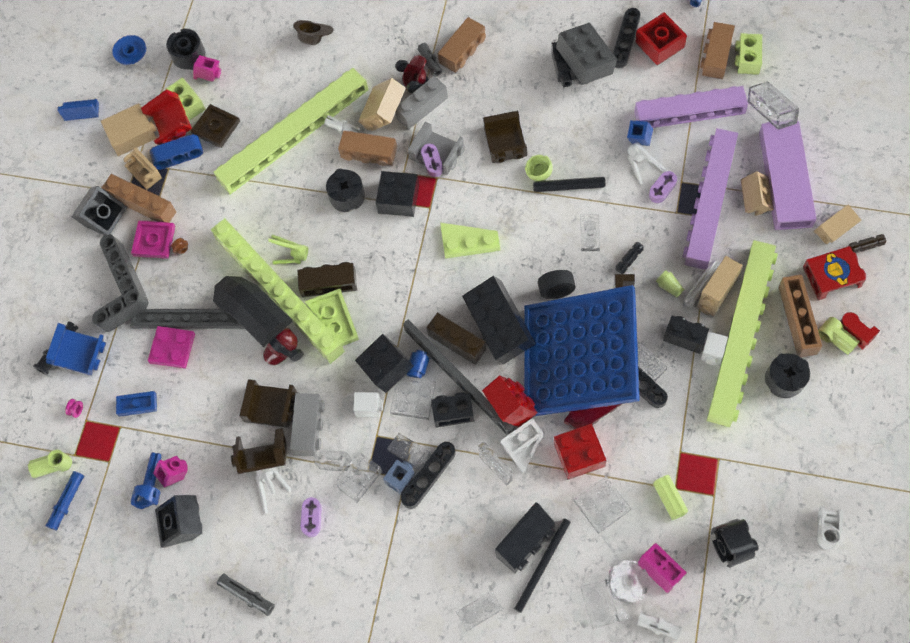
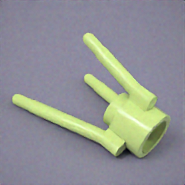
[268,235,309,264]

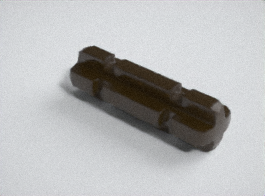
[849,234,887,253]

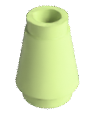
[656,270,685,298]

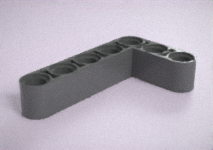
[92,234,149,332]

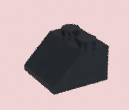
[72,186,127,235]
[155,495,202,548]

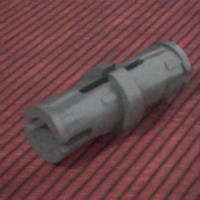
[417,43,442,77]

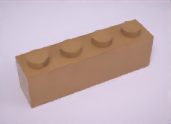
[101,174,176,223]
[778,275,822,357]

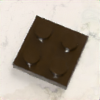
[191,104,240,148]

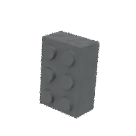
[556,22,617,85]

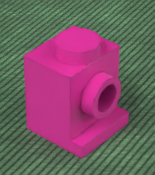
[193,55,221,82]
[153,456,188,488]

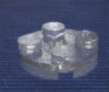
[608,560,650,604]

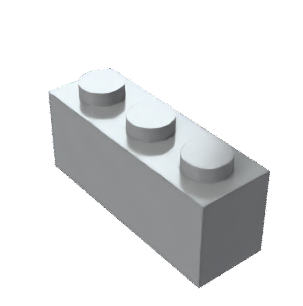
[396,76,448,130]
[290,393,325,456]

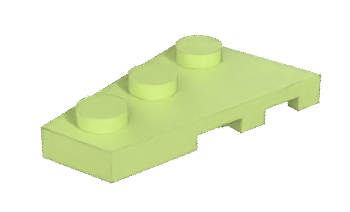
[440,223,500,259]
[305,289,359,346]

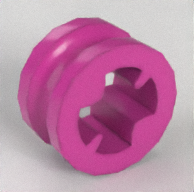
[65,399,83,418]

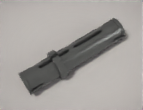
[217,573,275,616]

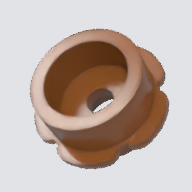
[171,238,188,255]

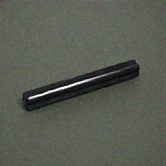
[533,177,606,192]

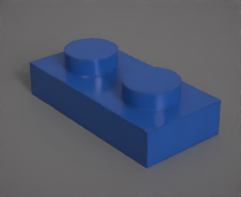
[116,391,157,417]

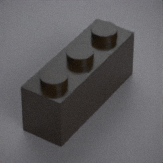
[297,262,357,298]
[426,312,486,365]

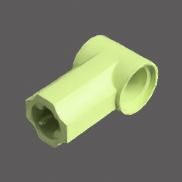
[818,317,860,355]
[28,450,72,478]

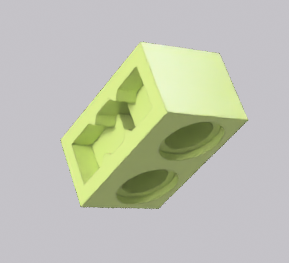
[735,33,762,74]
[166,77,206,121]

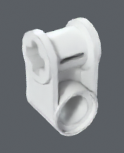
[817,507,843,550]

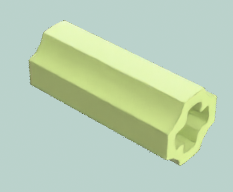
[653,475,688,520]

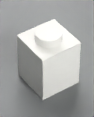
[701,332,728,365]
[353,392,383,417]

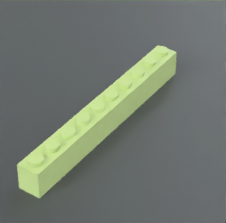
[214,68,368,195]
[210,218,345,364]
[706,240,778,427]

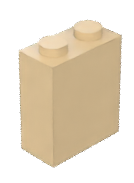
[358,78,405,131]
[101,103,157,157]
[697,256,743,317]

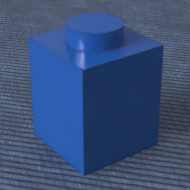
[627,120,653,146]

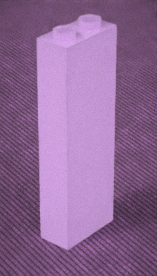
[759,120,816,230]

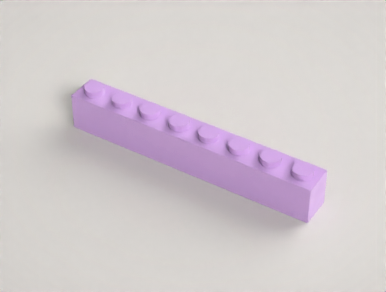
[682,128,738,270]

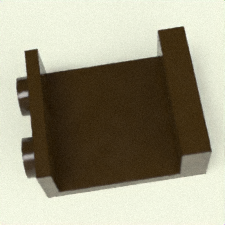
[239,379,298,428]
[231,428,287,474]

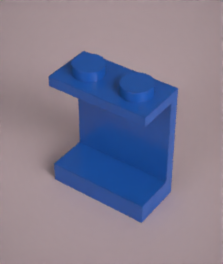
[46,323,106,375]

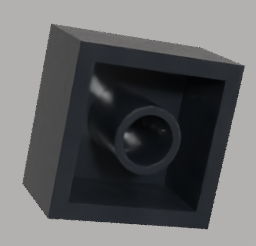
[375,171,419,217]
[355,334,414,393]

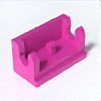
[637,543,687,594]

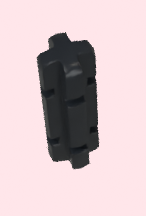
[615,242,644,274]

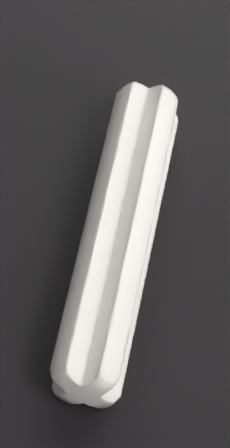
[683,260,720,308]

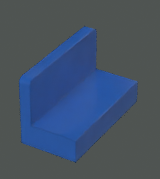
[58,99,99,121]

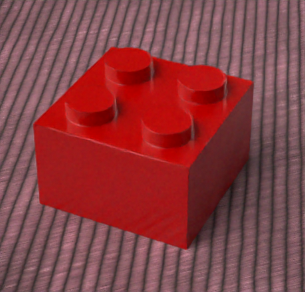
[635,12,687,66]
[482,375,538,427]
[554,423,607,480]

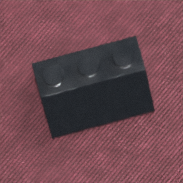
[495,502,555,573]

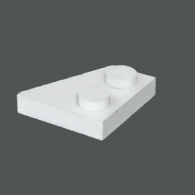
[500,418,544,473]

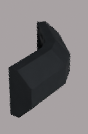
[213,276,292,348]

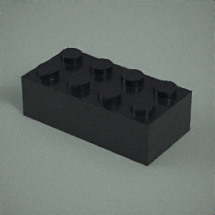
[462,275,536,364]

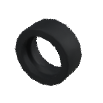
[537,270,576,299]

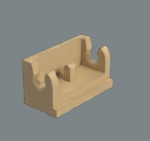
[123,147,162,190]
[740,171,774,215]
[814,204,862,244]

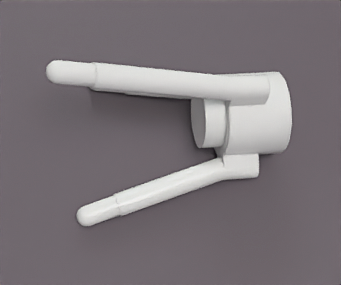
[628,142,667,185]
[255,467,291,514]

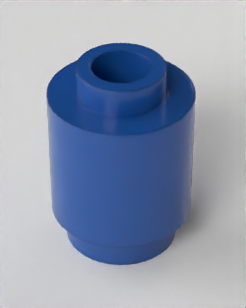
[407,350,430,380]

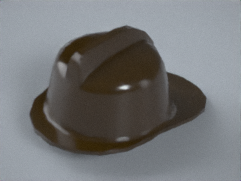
[293,20,334,45]

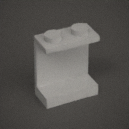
[408,122,465,175]

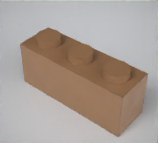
[438,17,486,73]
[700,22,735,79]
[338,130,397,166]

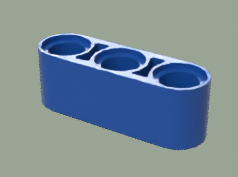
[149,135,203,170]

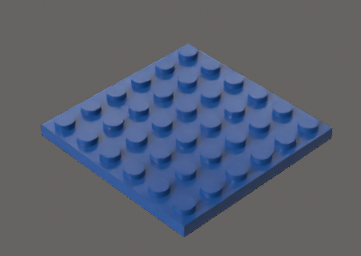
[524,285,640,417]

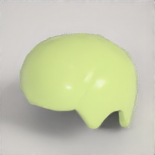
[525,155,553,181]

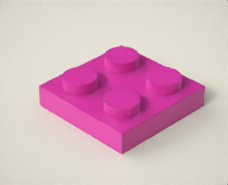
[131,221,176,259]
[148,326,195,369]

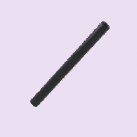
[514,518,571,613]

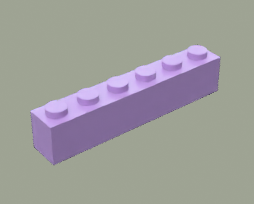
[635,86,748,128]

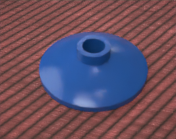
[112,35,147,65]

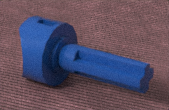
[131,452,162,509]

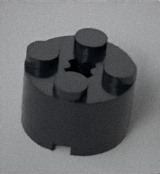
[166,28,206,70]
[326,168,365,212]
[765,353,810,398]
[711,519,759,568]

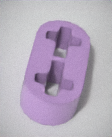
[421,144,443,177]
[649,171,677,203]
[301,497,322,537]

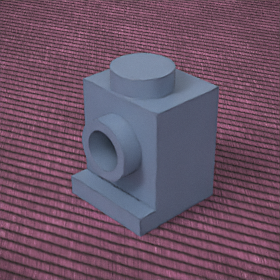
[383,460,415,495]

